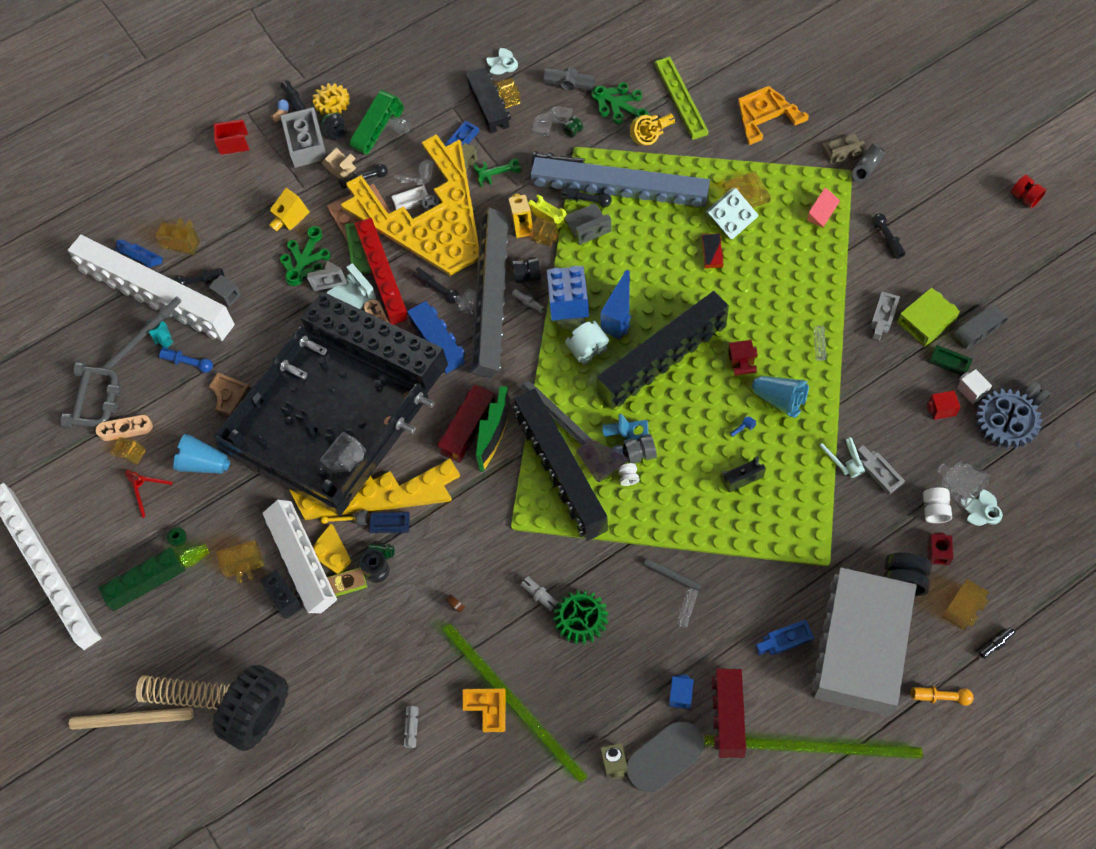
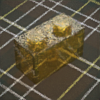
[942,579,989,631]

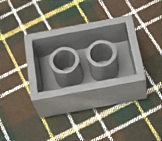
[281,107,327,168]

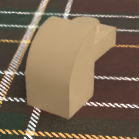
[321,148,356,179]

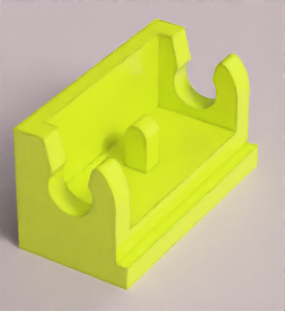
[528,194,568,230]

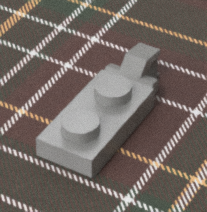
[871,291,900,341]
[857,445,905,495]

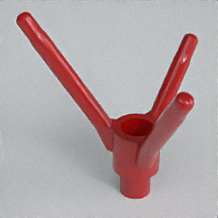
[125,470,173,518]

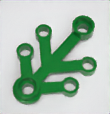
[591,82,649,124]
[280,226,331,286]

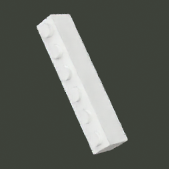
[262,500,337,613]

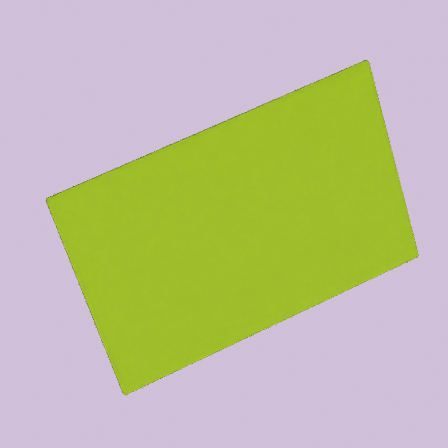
[511,147,852,567]

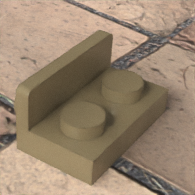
[822,134,865,164]

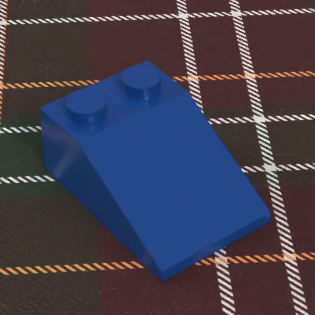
[600,269,631,340]

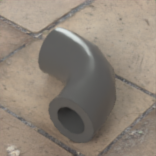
[852,142,887,183]

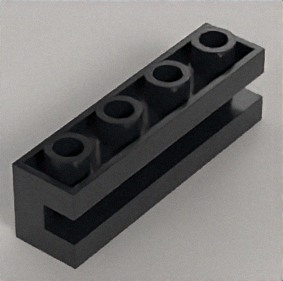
[466,67,511,133]

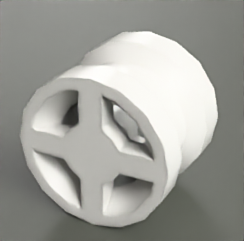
[617,463,640,486]

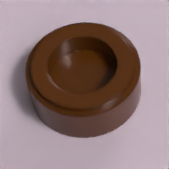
[446,594,465,613]

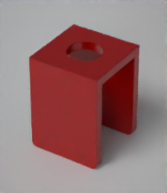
[214,119,249,155]

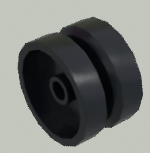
[883,552,932,597]

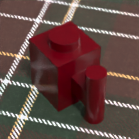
[728,340,758,376]

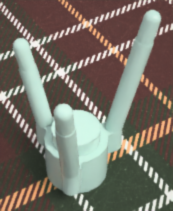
[820,437,865,478]

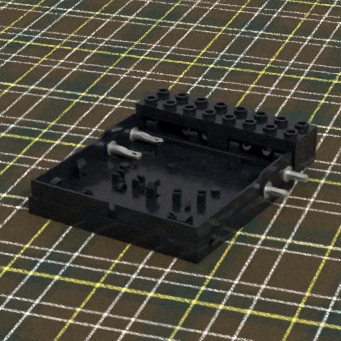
[214,291,448,516]

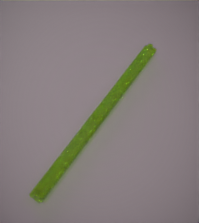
[442,623,589,783]
[704,734,923,760]

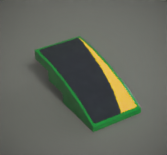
[476,386,510,472]

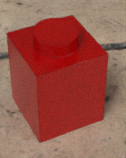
[927,390,961,420]

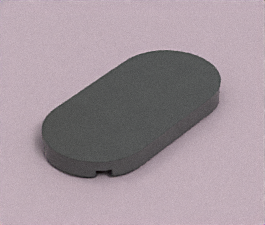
[627,722,704,792]

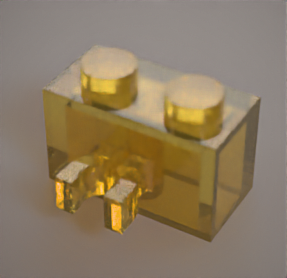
[155,218,201,255]
[216,540,265,584]

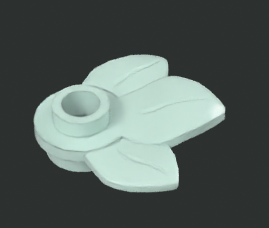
[486,48,518,75]
[963,489,1003,526]

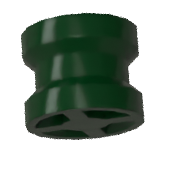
[562,116,583,138]

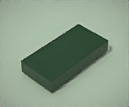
[929,345,973,376]

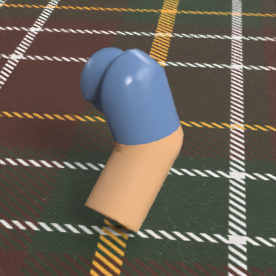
[271,100,289,123]

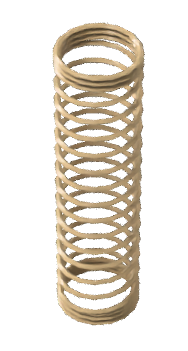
[136,675,230,710]

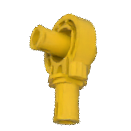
[630,113,675,146]

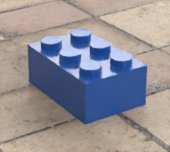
[547,266,589,321]

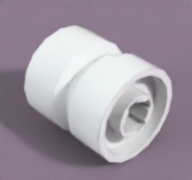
[923,488,952,523]

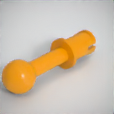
[910,686,973,706]

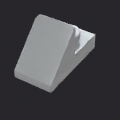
[307,261,348,291]

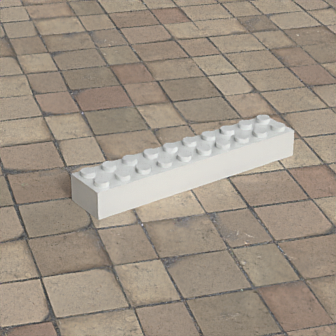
[67,235,235,341]

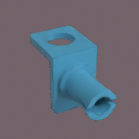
[603,414,648,440]

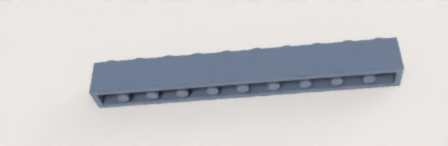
[531,157,710,207]

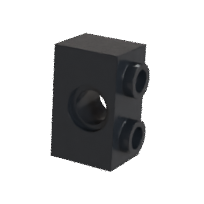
[260,569,303,619]

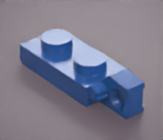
[115,239,163,267]
[755,620,815,656]

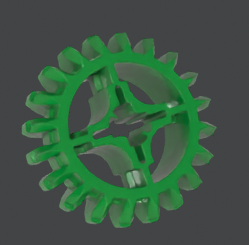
[553,589,609,645]

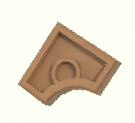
[208,372,251,417]

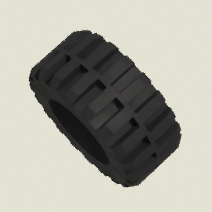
[212,665,289,751]

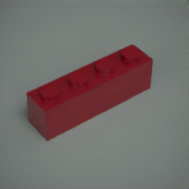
[437,385,496,463]
[711,669,746,758]

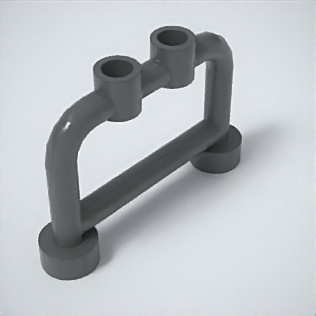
[61,362,122,428]

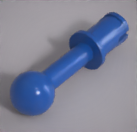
[159,347,213,373]

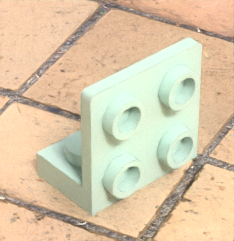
[705,188,758,239]
[327,263,376,309]

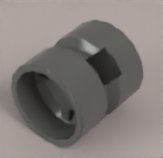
[623,434,657,464]

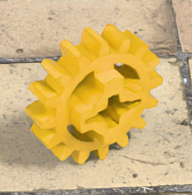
[313,83,350,115]

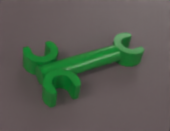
[474,158,521,187]

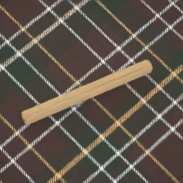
[69,707,194,730]

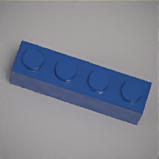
[407,301,466,374]

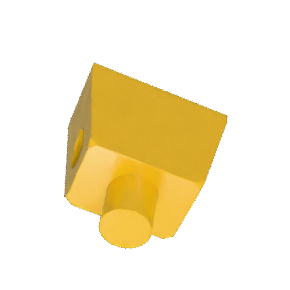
[269,188,309,232]
[509,194,534,238]

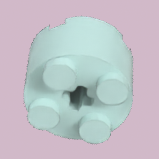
[565,321,609,365]

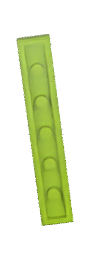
[654,57,708,140]

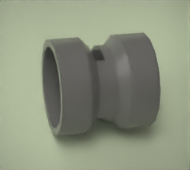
[1023,381,1051,408]

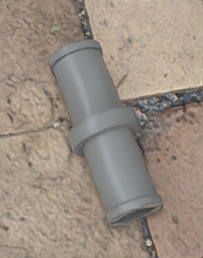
[520,576,558,612]

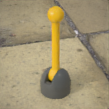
[321,509,368,525]

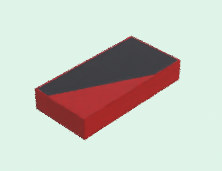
[702,233,723,269]

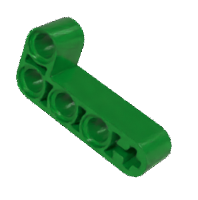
[350,90,404,155]

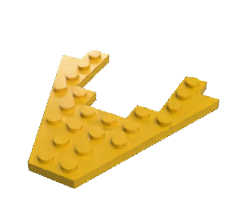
[341,134,479,276]
[288,459,460,520]

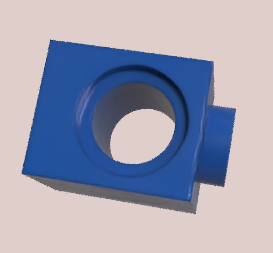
[669,675,694,709]

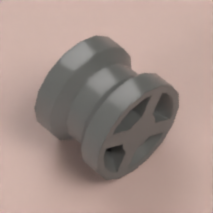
[422,195,439,213]

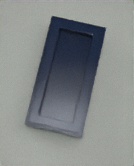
[369,512,410,533]

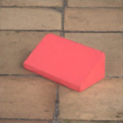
[807,188,840,228]

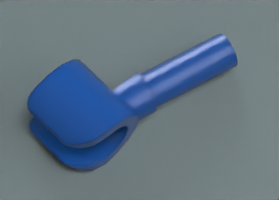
[730,416,756,437]

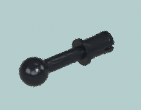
[339,164,388,189]
[560,187,612,208]
[872,213,906,259]
[412,267,460,304]
[174,268,224,286]

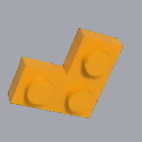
[463,689,506,732]

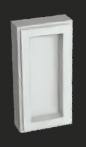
[391,185,428,210]

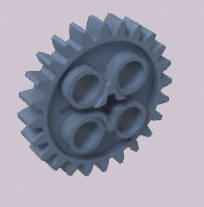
[975,389,1042,449]

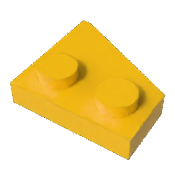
[312,524,351,575]

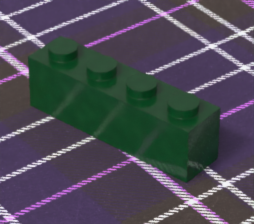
[98,547,186,611]

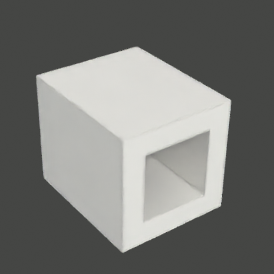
[957,369,992,404]

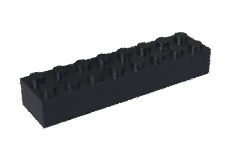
[597,291,729,410]
[513,388,608,541]

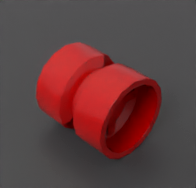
[1010,174,1047,208]

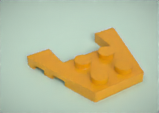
[738,86,809,145]

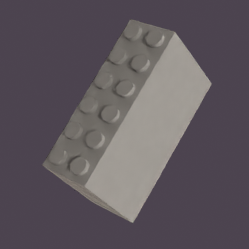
[811,568,916,716]

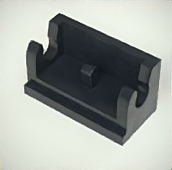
[720,456,766,493]

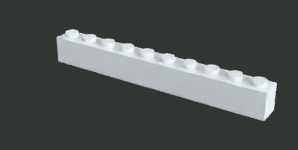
[0,483,102,650]

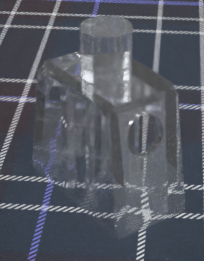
[320,432,367,473]
[937,461,990,510]

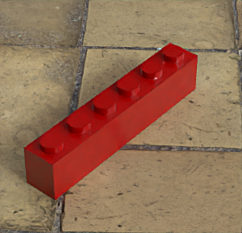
[354,218,408,325]

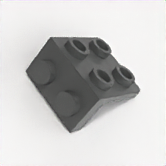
[565,204,612,245]

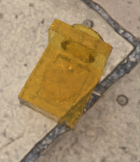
[110,437,146,465]

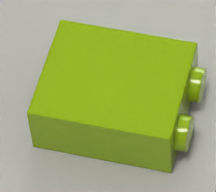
[897,288,960,347]

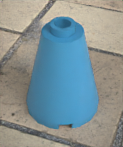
[752,376,809,418]
[173,434,230,474]

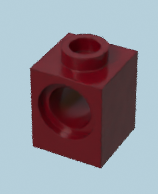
[927,532,953,565]

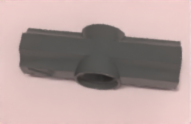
[543,68,596,91]

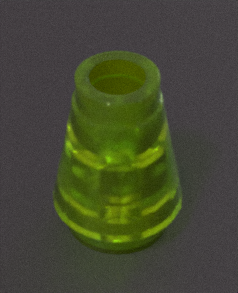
[178,543,210,569]

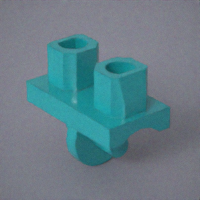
[146,319,174,348]

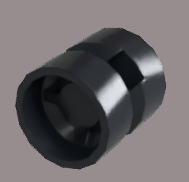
[513,256,541,283]
[359,549,390,583]

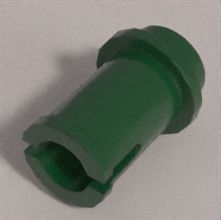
[368,543,395,560]

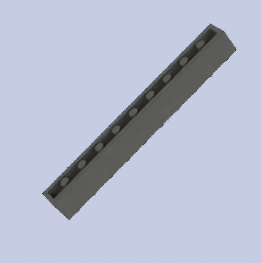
[471,208,509,378]

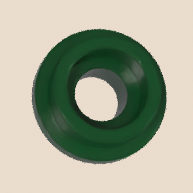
[167,527,187,547]

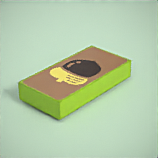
[327,567,367,597]

